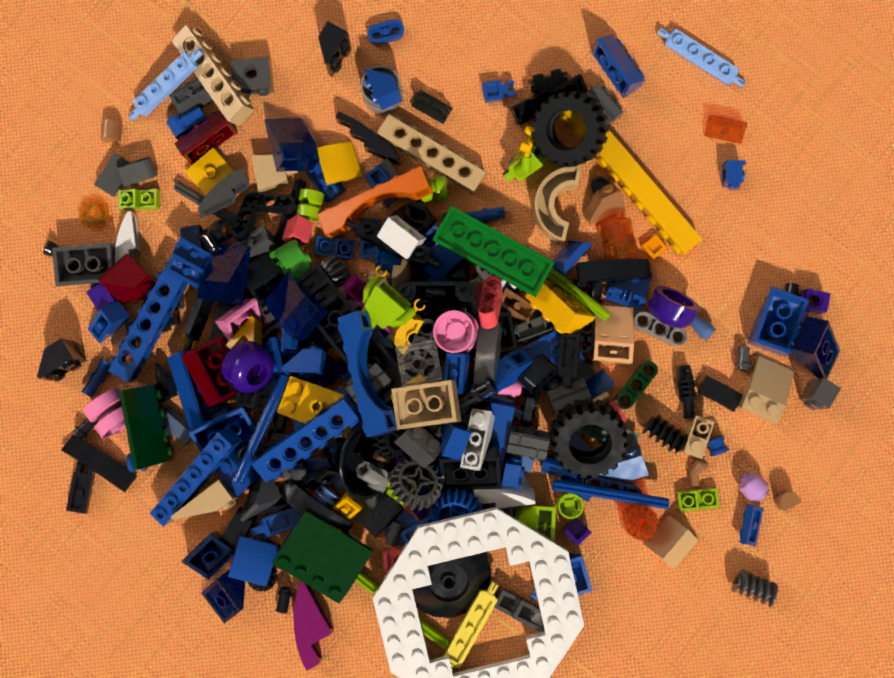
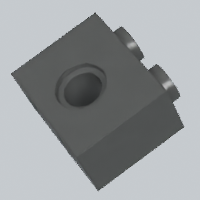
[231,57,274,97]

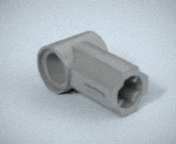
[356,461,391,493]

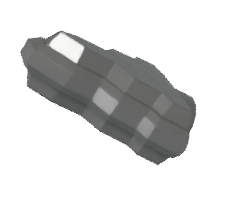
[276,461,308,480]

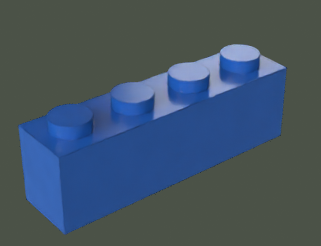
[486,398,515,472]

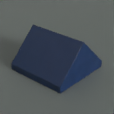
[182,530,235,580]

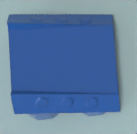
[550,240,592,276]

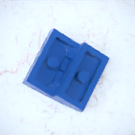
[164,237,215,290]
[228,535,278,587]

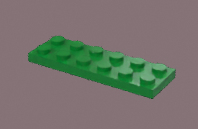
[432,206,555,298]

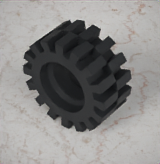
[372,429,406,459]

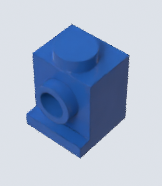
[722,160,746,190]
[501,456,525,489]

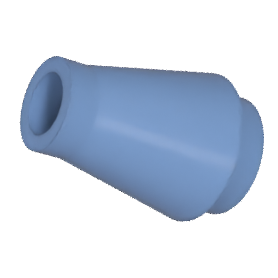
[691,315,716,341]

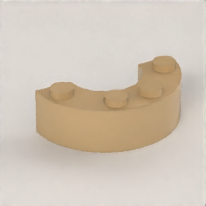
[533,166,582,245]

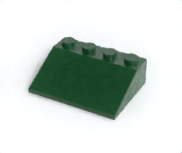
[119,384,174,470]
[272,509,373,603]

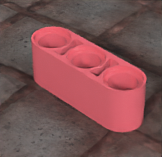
[478,276,503,329]

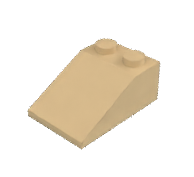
[737,356,794,424]
[391,380,461,430]
[171,479,240,520]

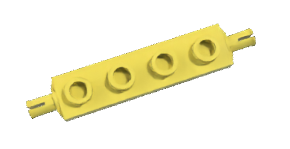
[442,581,499,668]

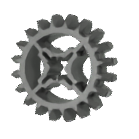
[389,458,443,511]

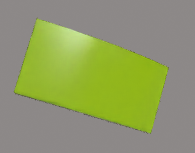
[118,189,160,210]
[678,488,720,511]

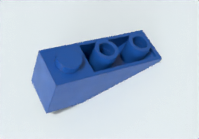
[472,348,533,399]

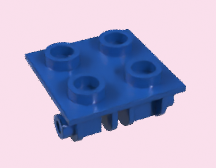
[605,278,651,311]

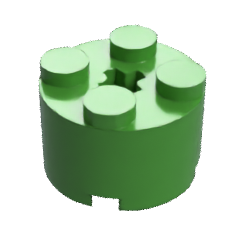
[269,239,312,285]

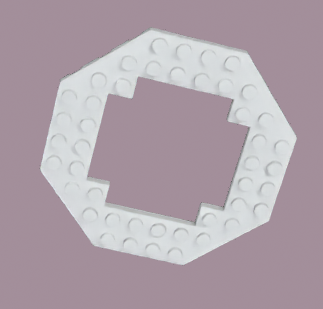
[373,507,584,678]

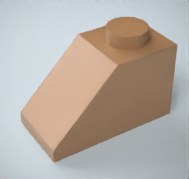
[583,184,625,225]
[500,288,536,324]

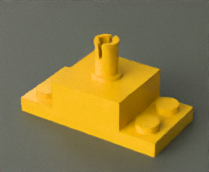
[277,376,357,438]

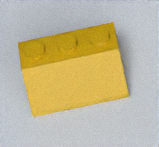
[525,280,596,334]

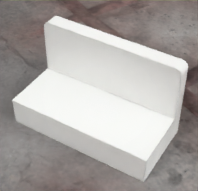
[377,215,426,259]

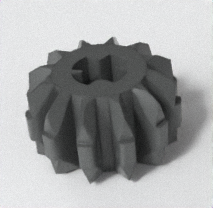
[320,254,351,287]

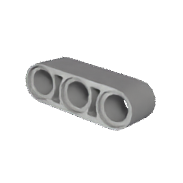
[633,312,687,347]

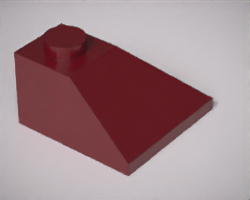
[97,253,156,303]

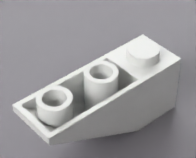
[460,408,495,471]

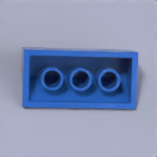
[167,349,232,430]

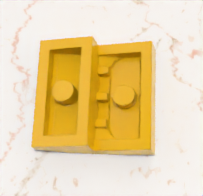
[315,142,363,186]

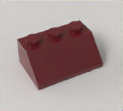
[174,110,237,165]
[181,335,238,408]

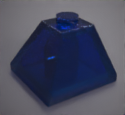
[201,570,245,624]

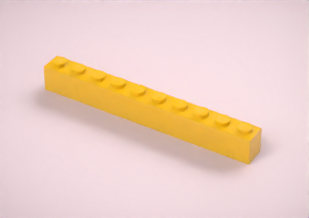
[560,110,702,256]

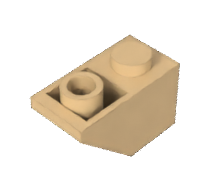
[679,415,715,459]

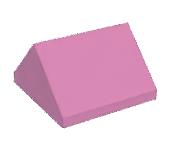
[215,298,263,341]

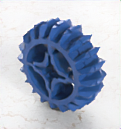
[430,487,484,522]

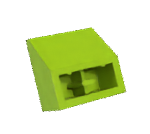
[514,504,556,542]

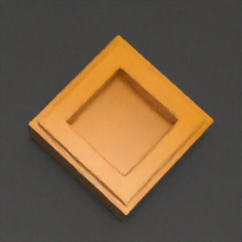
[640,234,668,261]

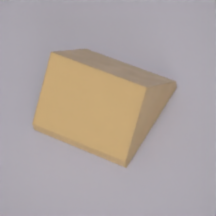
[643,514,698,570]

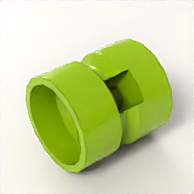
[421,175,448,203]
[296,189,324,221]
[555,492,583,519]

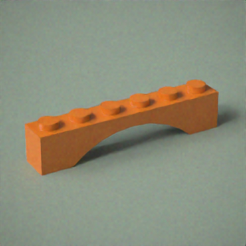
[318,166,434,239]

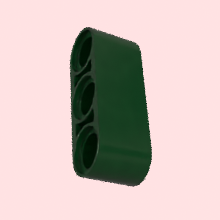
[614,361,658,409]

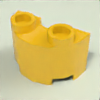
[390,313,424,356]

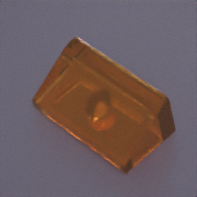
[704,115,748,144]

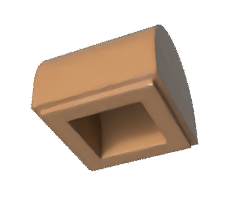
[100,119,122,142]
[775,491,801,511]

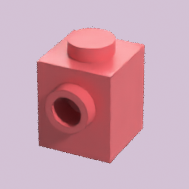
[282,215,313,247]

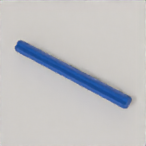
[232,374,290,485]
[552,479,670,509]

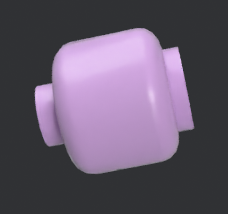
[739,472,768,502]

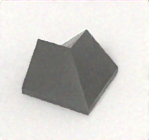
[240,477,282,521]

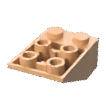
[591,305,634,365]

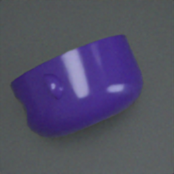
[648,286,700,328]
[222,341,274,393]

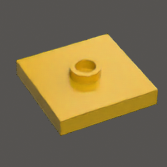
[185,148,234,196]

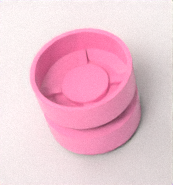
[433,310,480,353]
[83,388,126,439]

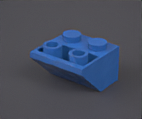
[422,224,465,277]

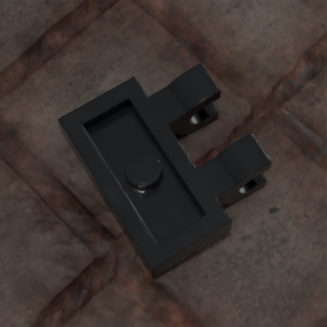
[520,388,540,428]

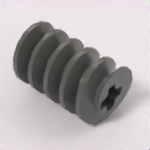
[731,570,778,607]

